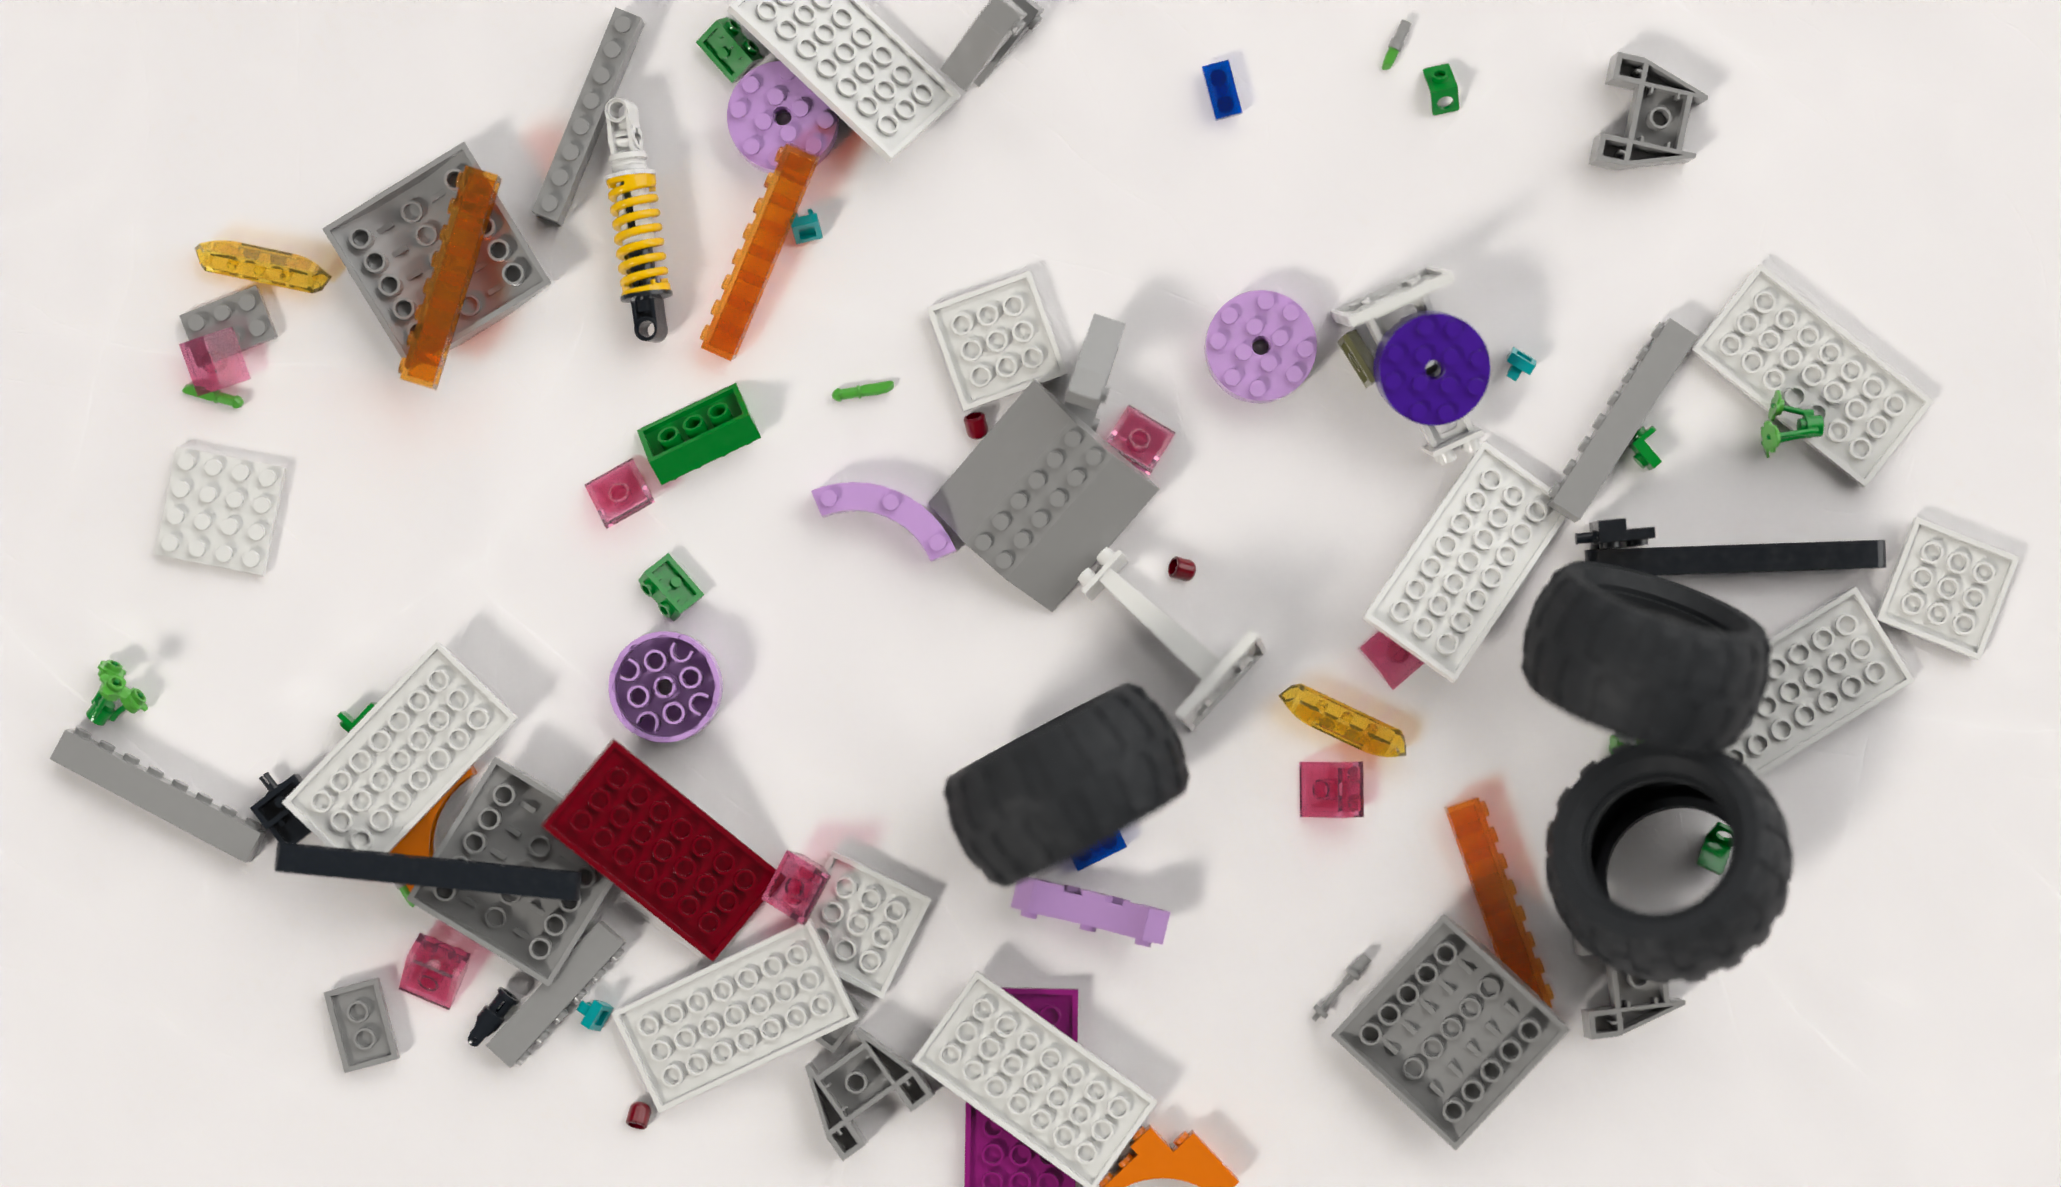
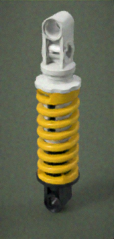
[604,97,673,343]

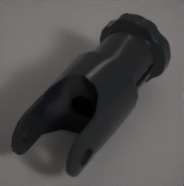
[468,987,519,1047]

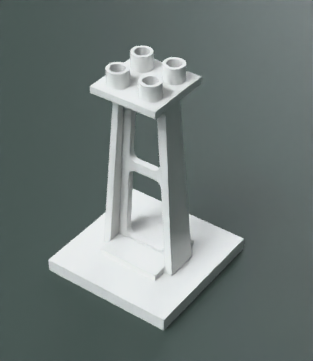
[1330,266,1485,465]
[1077,547,1267,732]

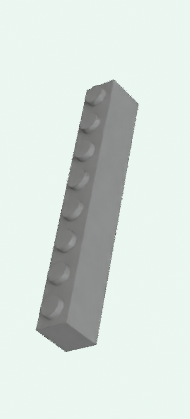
[532,7,645,226]
[1547,318,1698,522]
[50,727,267,863]

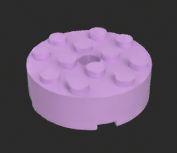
[727,61,839,176]
[1204,290,1317,403]
[609,631,723,743]

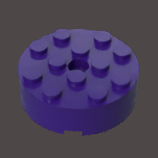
[1373,311,1491,426]

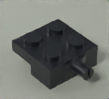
[1575,518,1656,549]
[250,772,312,844]

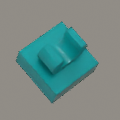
[790,209,823,244]
[1506,347,1537,382]
[576,1000,614,1031]

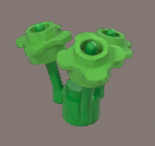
[86,660,148,726]

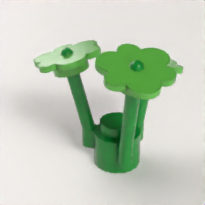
[1760,390,1824,458]

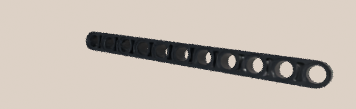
[1584,540,1886,576]
[274,842,582,901]

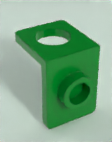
[1423,63,1460,116]
[1697,822,1731,875]

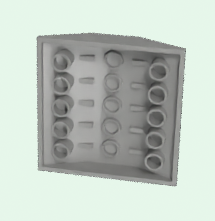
[322,142,551,370]
[928,379,1160,612]
[406,757,613,987]
[1331,914,1570,1150]

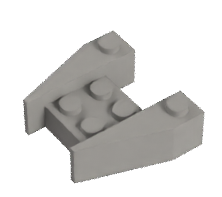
[940,0,1044,91]
[1589,52,1708,170]
[1064,313,1126,432]
[1572,935,1686,1040]
[805,1027,936,1161]

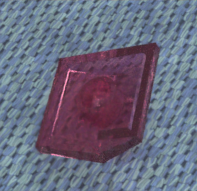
[179,327,251,397]
[1106,405,1176,475]
[585,458,655,529]

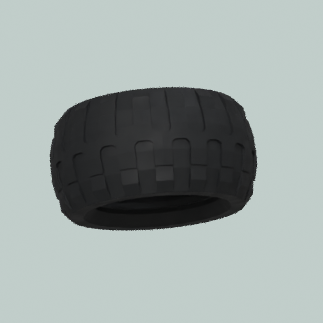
[1521,561,1772,754]
[943,682,1190,888]
[1545,742,1794,984]

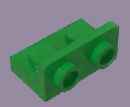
[696,17,763,83]
[638,553,704,621]

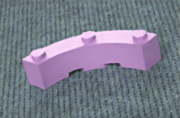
[811,482,957,562]
[1011,877,1170,947]

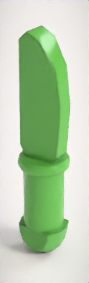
[832,381,894,402]
[182,383,244,409]

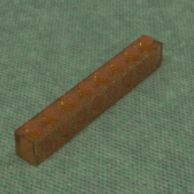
[700,143,821,361]
[398,165,502,391]
[1444,796,1554,1008]

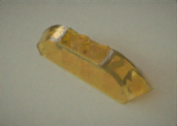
[195,240,332,294]
[1278,683,1406,757]

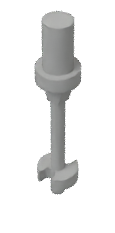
[1312,953,1371,1022]

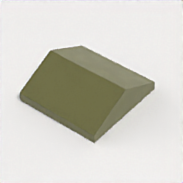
[1337,329,1375,388]

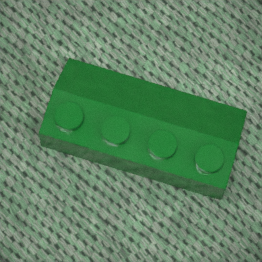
[637,383,761,485]

